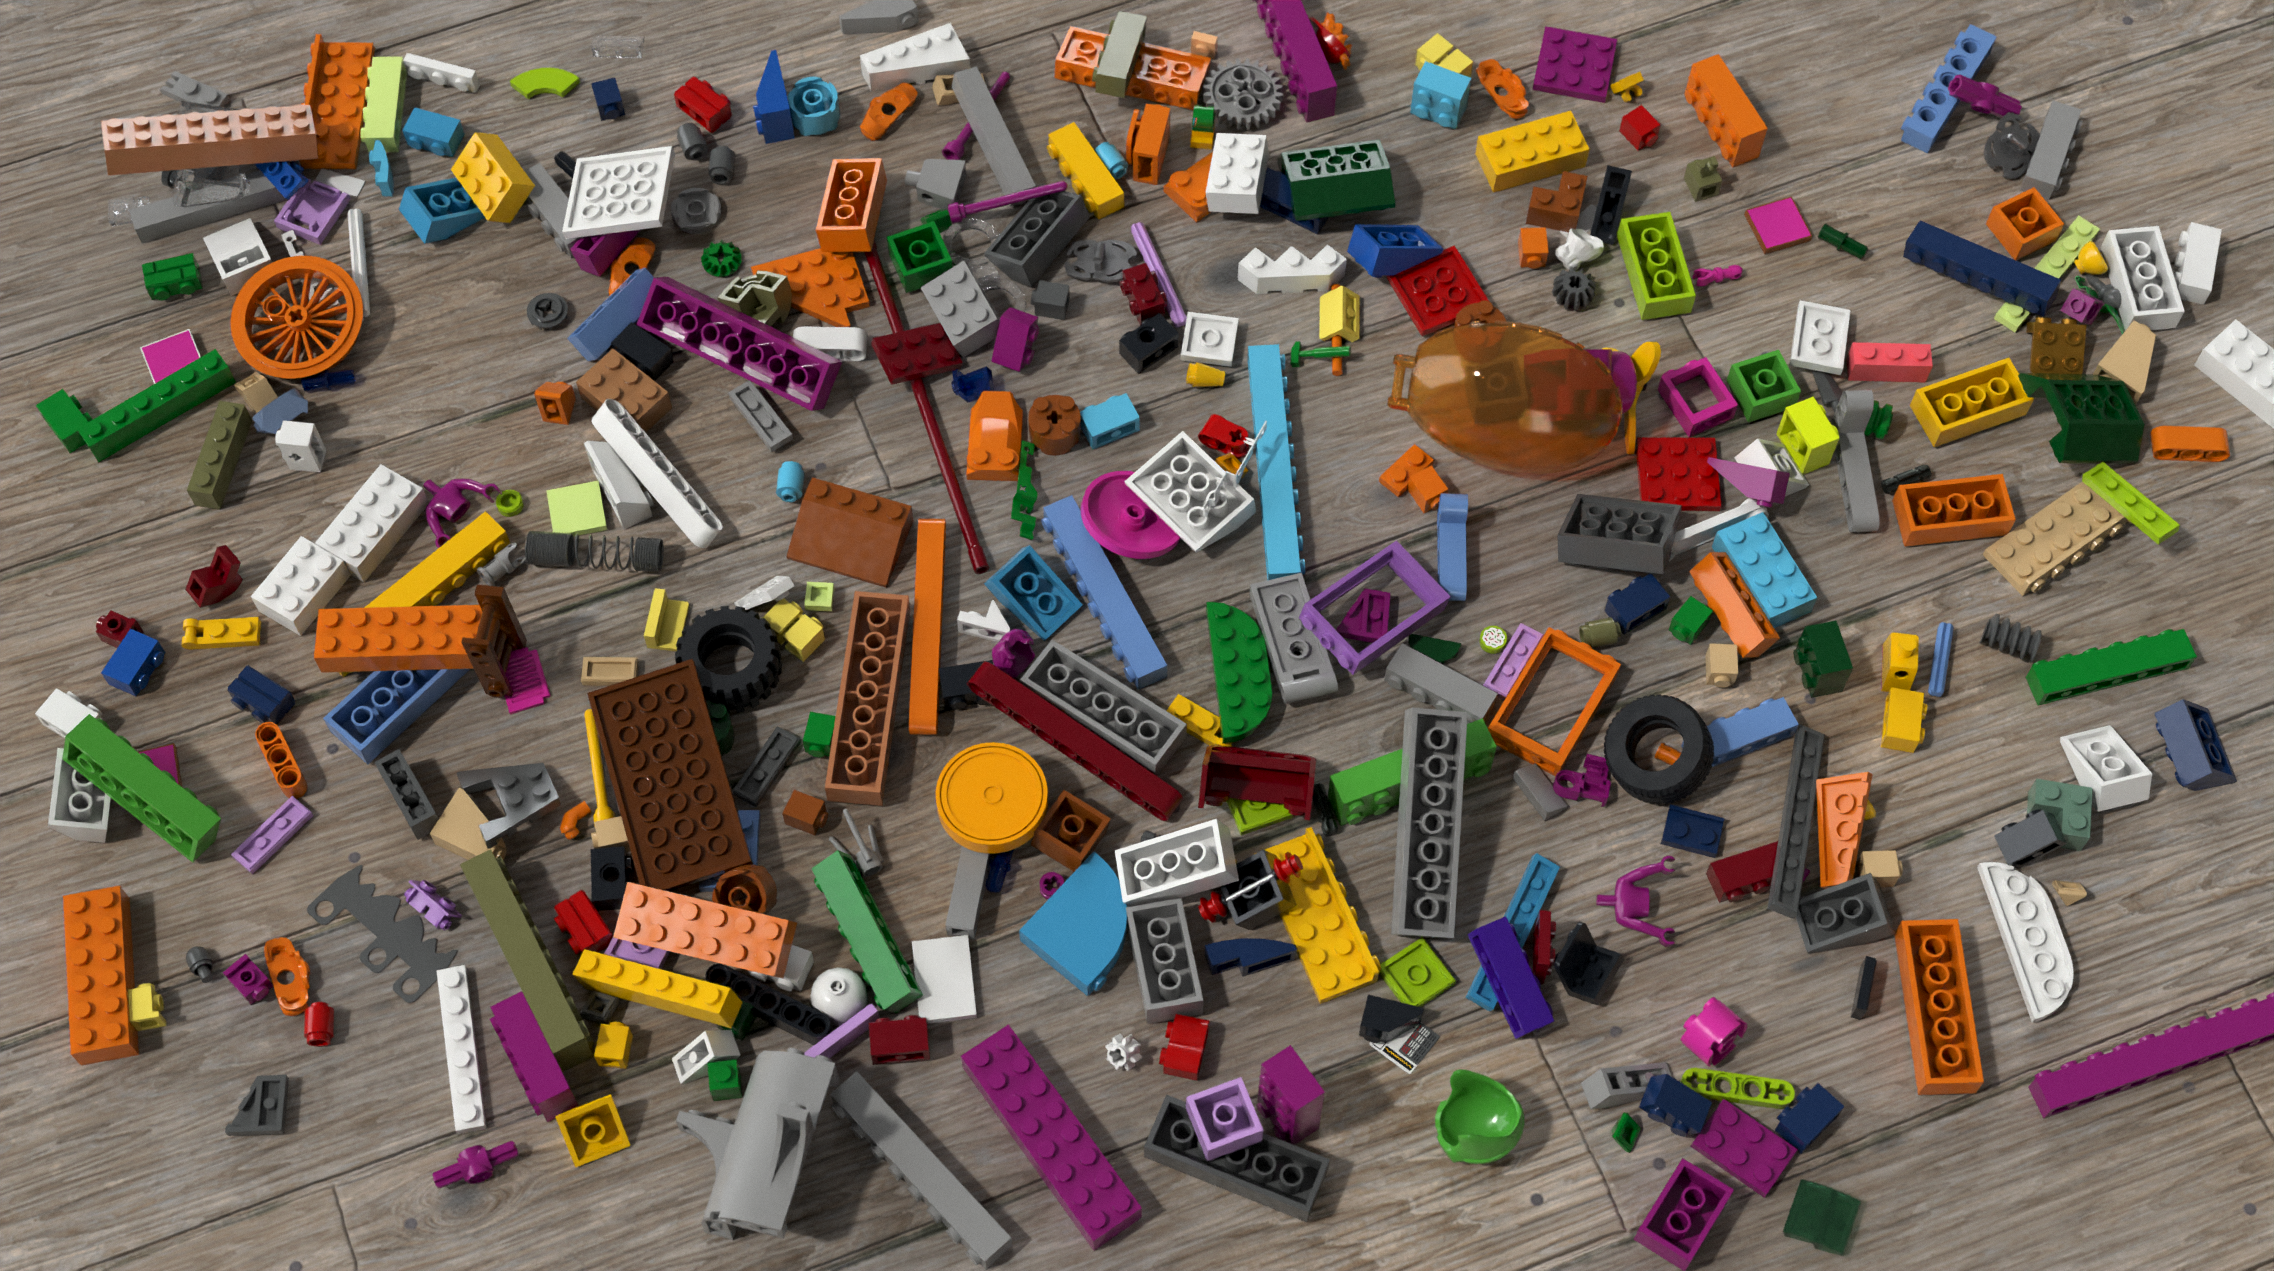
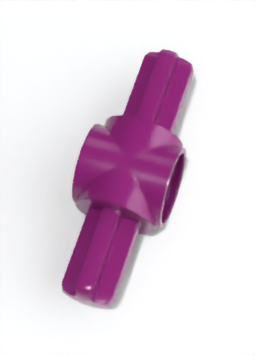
[433,1141,519,1188]

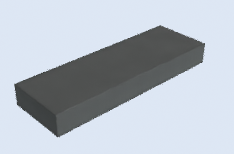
[732,726,801,808]

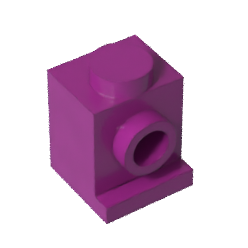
[223,954,273,1005]

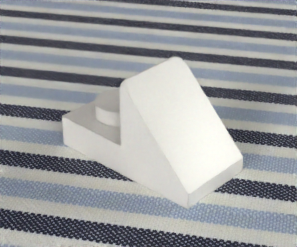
[957,600,1010,642]

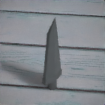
[1811,370,1842,413]

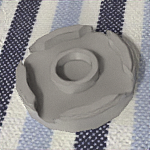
[671,188,722,234]

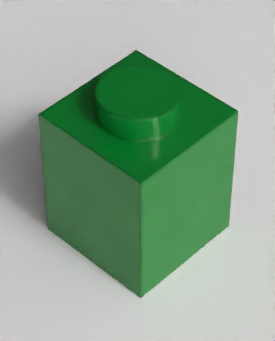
[1669,596,1713,645]
[803,712,836,758]
[708,1059,742,1101]

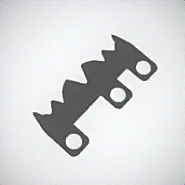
[307,865,457,1003]

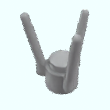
[829,809,884,877]

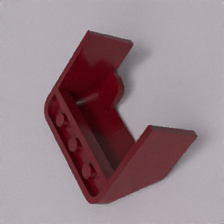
[1198,745,1316,820]

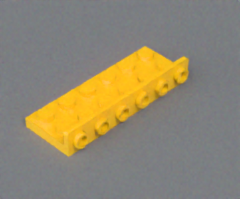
[1254,827,1381,1004]

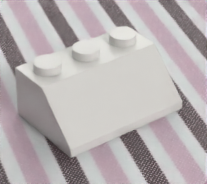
[584,441,654,529]
[48,748,111,843]

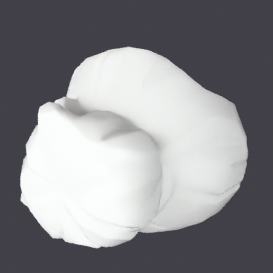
[1555,228,1604,271]

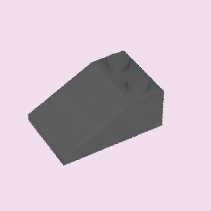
[1796,873,1896,954]

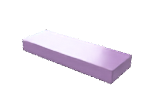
[1483,623,1544,701]
[231,796,313,875]
[804,1004,880,1058]

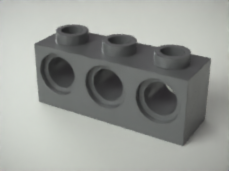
[374,749,439,840]

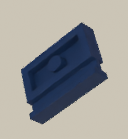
[1661,804,1725,858]

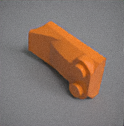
[1164,152,1213,223]
[966,391,1023,481]

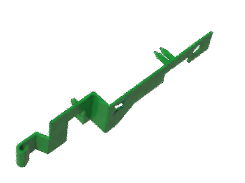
[2075,276,2125,334]
[1011,440,1038,540]

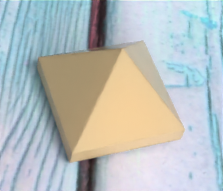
[2052,880,2087,907]

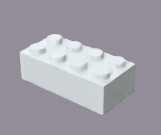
[2101,226,2185,331]
[2194,319,2274,429]
[315,464,429,583]
[1115,819,1239,907]

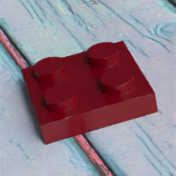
[1532,910,1556,985]

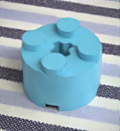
[788,77,840,136]

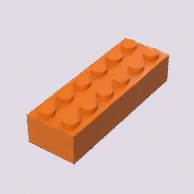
[314,605,482,673]
[613,882,797,978]
[63,886,139,1066]
[1894,919,1984,1095]

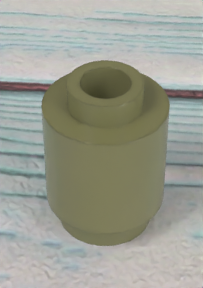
[1579,617,1621,648]

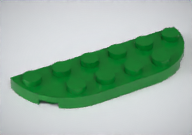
[1206,602,1272,744]

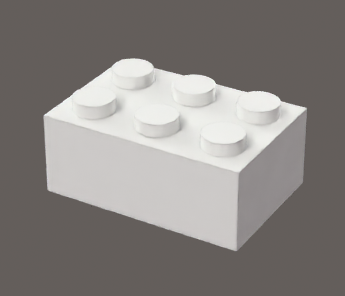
[1206,133,1269,214]
[251,536,351,636]

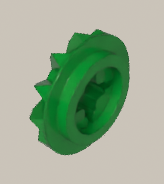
[701,239,742,277]

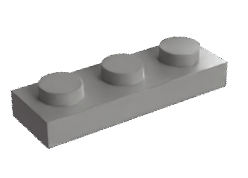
[728,380,793,452]

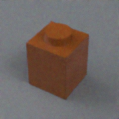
[782,790,828,835]

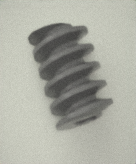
[1979,614,2041,663]

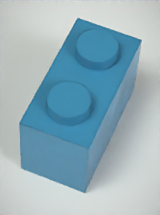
[402,107,465,157]

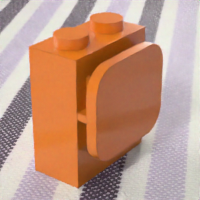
[1126,103,1170,185]

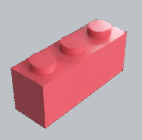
[1846,342,1933,383]

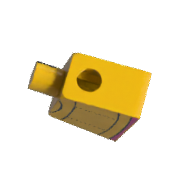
[1881,633,1919,692]

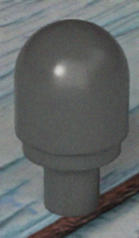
[186,946,213,983]

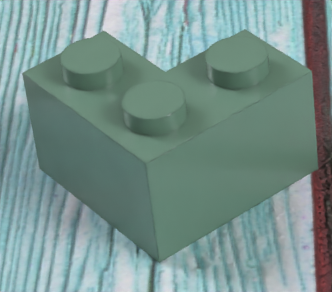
[2027,779,2092,851]

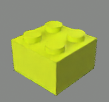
[1776,396,1839,475]

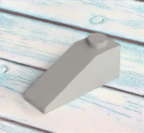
[839,0,919,34]
[1581,1062,1672,1109]

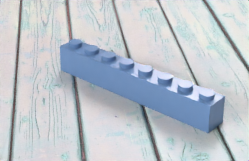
[1041,495,1167,690]

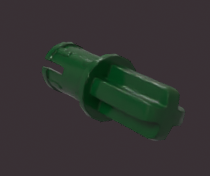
[1818,223,1868,259]

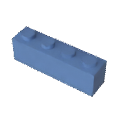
[567,268,654,361]
[1681,697,1799,767]

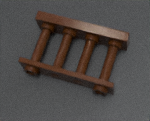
[461,584,527,698]

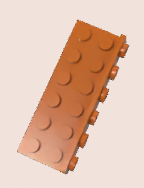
[1055,26,1211,110]
[299,34,375,169]

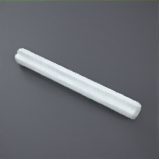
[348,208,370,317]

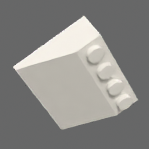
[1124,431,1256,553]

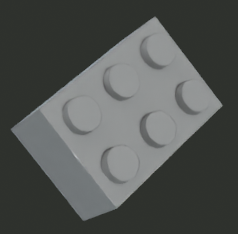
[921,261,1000,358]

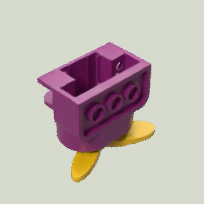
[1523,342,1661,454]

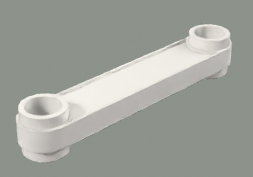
[1669,498,1769,561]

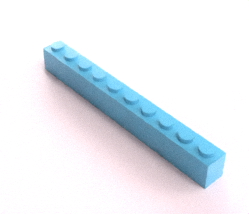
[1247,344,1305,581]

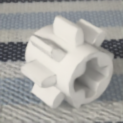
[1105,1034,1142,1071]

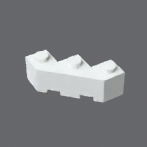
[1238,245,1347,294]

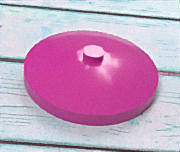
[1080,471,1181,559]

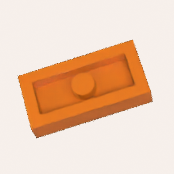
[1379,444,1434,497]

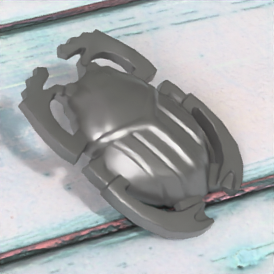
[1984,112,2040,179]
[1065,240,1136,282]

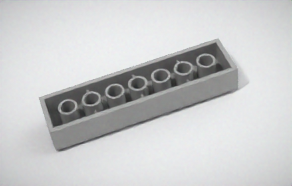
[1391,708,1468,939]

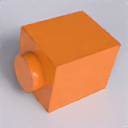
[1518,227,1548,269]
[1407,465,1448,513]

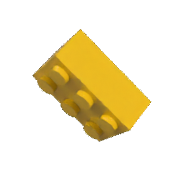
[451,132,535,223]

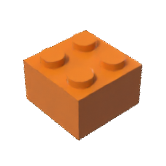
[1986,187,2064,261]

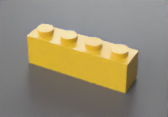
[1047,122,1124,220]

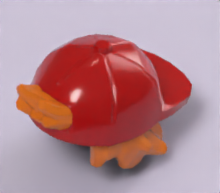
[1309,12,1352,70]

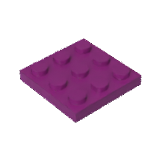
[1532,26,1617,103]

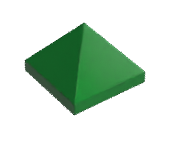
[1611,1112,1641,1153]

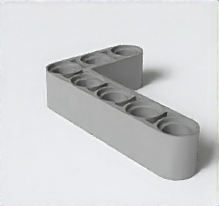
[1831,389,1880,532]

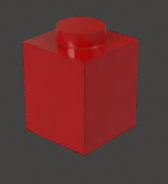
[1619,105,1661,151]

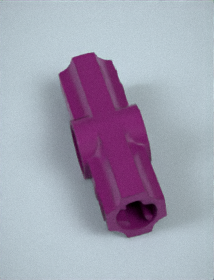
[1948,75,2022,118]

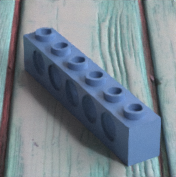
[1901,24,1997,154]

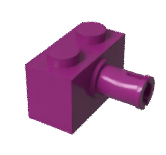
[991,307,1039,372]

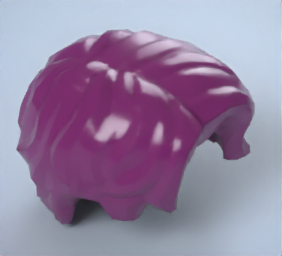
[992,629,1035,678]

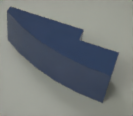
[1205,938,1297,977]

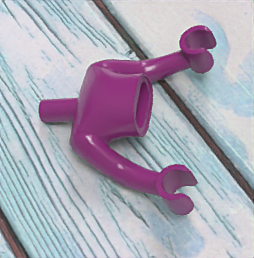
[423,478,502,548]
[1596,855,1675,947]

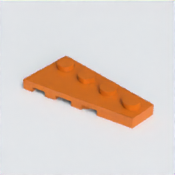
[1816,772,1873,889]

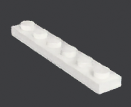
[437,965,487,1134]

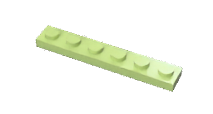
[1994,216,2100,332]

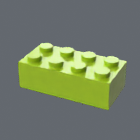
[1617,212,1696,320]

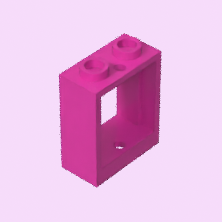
[1658,357,1738,438]

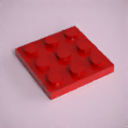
[1387,245,1489,336]
[1636,437,1721,511]

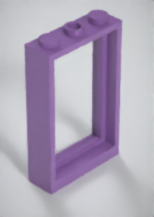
[1299,540,1451,675]

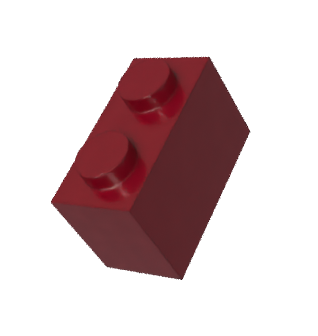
[869,1015,930,1065]

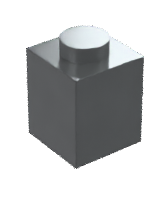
[1031,280,1070,320]

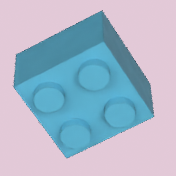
[1410,61,1471,130]

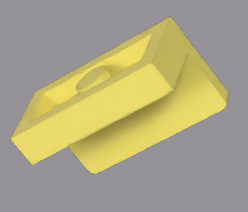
[1319,285,1360,342]
[644,588,689,651]

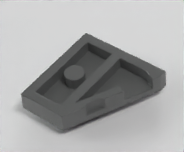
[225,1075,289,1136]

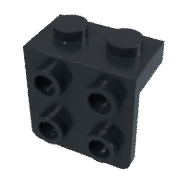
[1554,922,1624,1005]

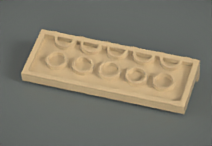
[1983,482,2132,596]

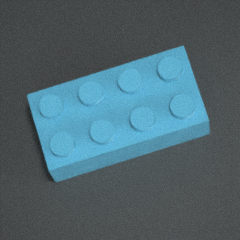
[1712,512,1817,628]

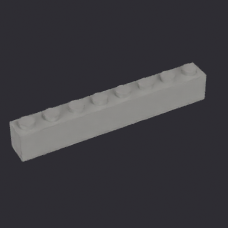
[830,1072,1012,1269]

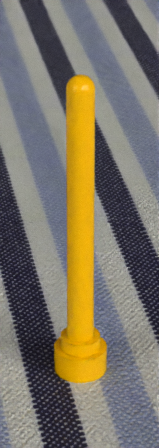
[584,709,616,827]

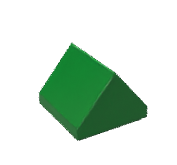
[920,209,952,233]

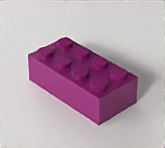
[490,991,579,1122]
[1256,1045,1325,1145]

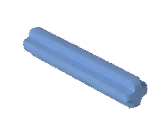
[1928,622,1954,697]

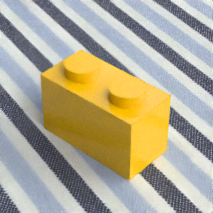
[1881,687,1927,753]

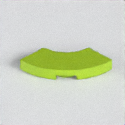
[510,68,580,99]

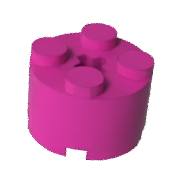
[1681,997,1747,1067]

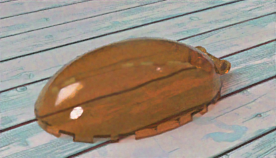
[1387,321,1622,474]

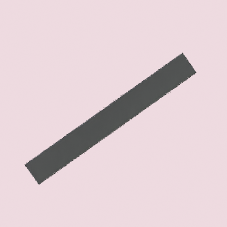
[1767,724,1825,919]

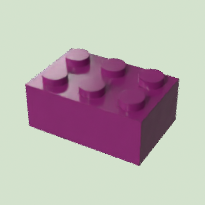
[1633,1158,1734,1271]

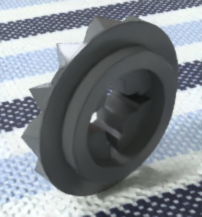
[527,293,568,330]

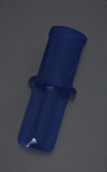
[301,370,355,392]
[985,849,1014,893]

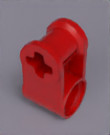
[1198,414,1249,459]

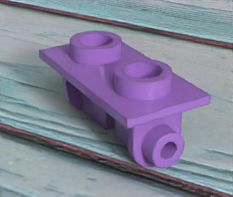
[404,880,462,931]

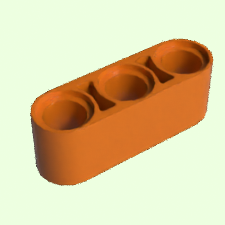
[2150,426,2230,462]
[255,722,308,799]

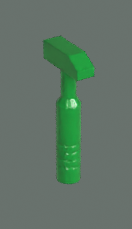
[1290,341,1351,367]

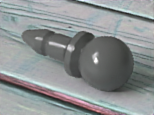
[2086,274,2121,309]

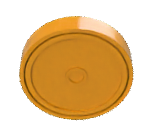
[936,742,1048,854]

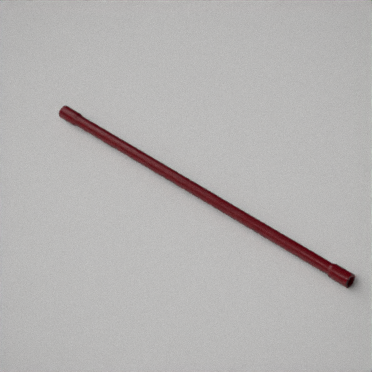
[863,239,990,574]

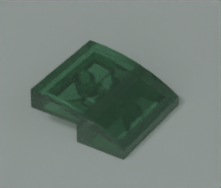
[1783,1179,1861,1256]

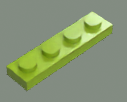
[2082,462,2180,545]

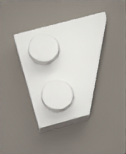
[734,576,794,610]

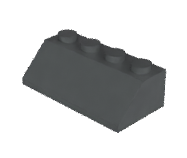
[984,184,1090,287]

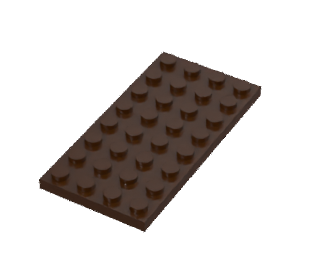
[587,659,753,892]

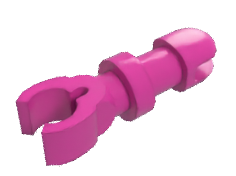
[1693,265,1743,287]

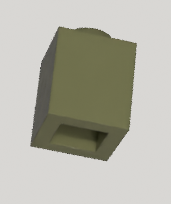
[1684,156,1722,202]

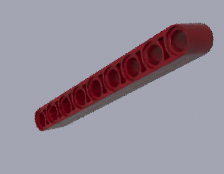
[967,662,1183,822]

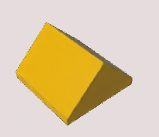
[555,1094,631,1168]

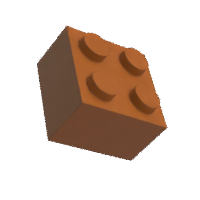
[1031,790,1111,872]

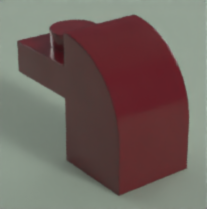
[185,545,243,608]

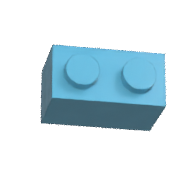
[1080,393,1140,450]

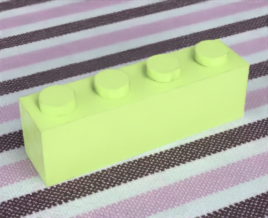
[361,57,407,152]

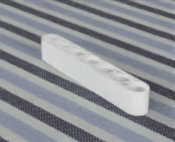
[591,399,723,548]

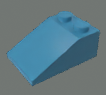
[399,178,485,244]
[984,545,1083,641]

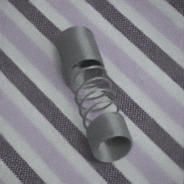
[525,530,664,572]

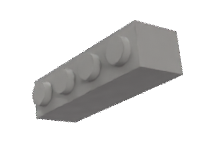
[2020,100,2083,200]
[525,162,580,259]
[1384,643,1498,724]

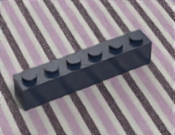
[1903,220,2061,317]

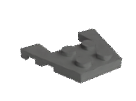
[457,763,561,849]

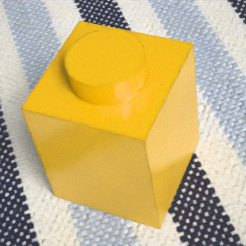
[594,1022,633,1069]

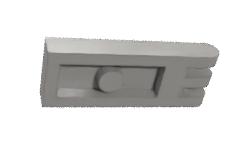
[160,71,230,113]

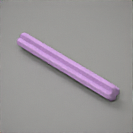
[1131,222,1187,328]

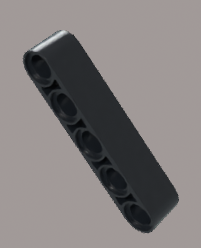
[705,963,832,1045]

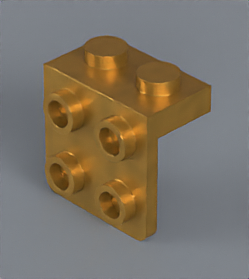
[2026,317,2087,374]

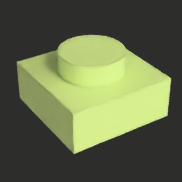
[804,582,834,611]

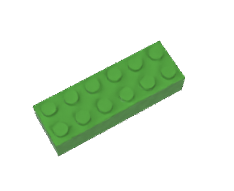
[63,714,221,863]
[1328,718,1497,826]

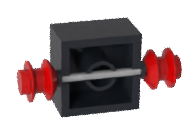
[1198,850,1303,930]

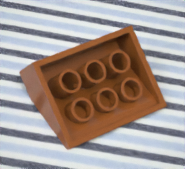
[786,477,914,588]

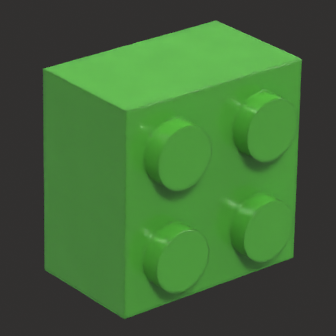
[1726,350,1801,423]

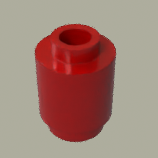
[304,1002,334,1047]

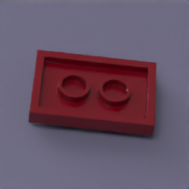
[871,323,963,385]

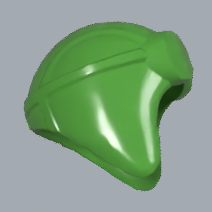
[1435,1069,1525,1164]

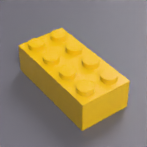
[1475,111,1590,193]
[1910,358,2034,447]

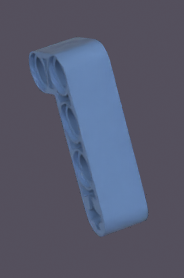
[1437,493,1468,601]

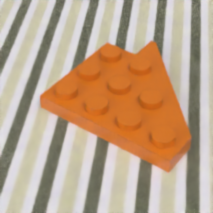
[751,248,870,327]

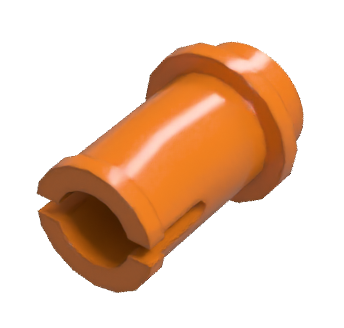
[1654,742,1682,765]

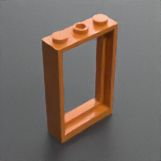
[1488,627,1621,776]

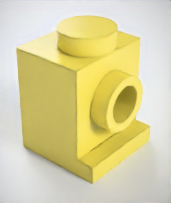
[128,983,167,1031]

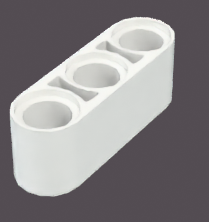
[793,327,868,362]

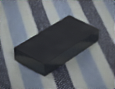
[1851,956,1877,1020]

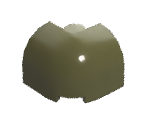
[717,270,792,327]

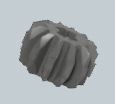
[1552,267,1596,311]

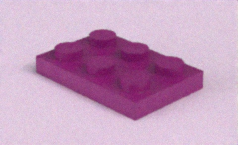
[1690,1099,1798,1198]

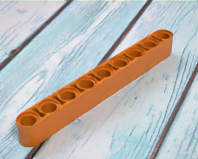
[909,518,946,735]

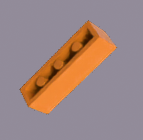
[1689,552,1780,658]

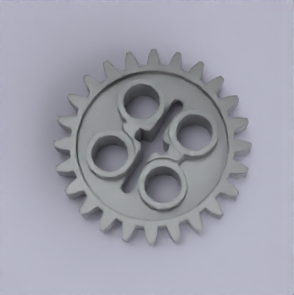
[1203,58,1283,130]

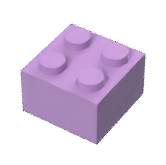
[1186,1077,1263,1161]

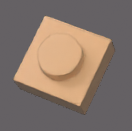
[1191,31,1218,59]

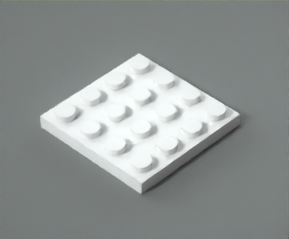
[562,146,675,239]

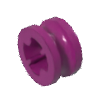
[1039,872,1064,900]

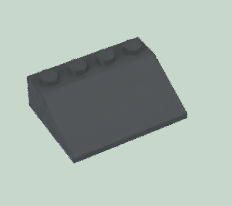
[1557,494,1681,574]

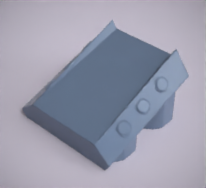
[252,388,308,434]

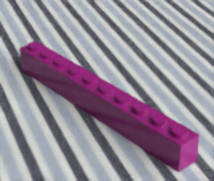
[2028,992,2274,1119]

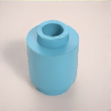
[1094,142,1128,179]
[776,461,805,502]

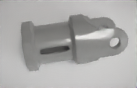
[477,543,526,586]

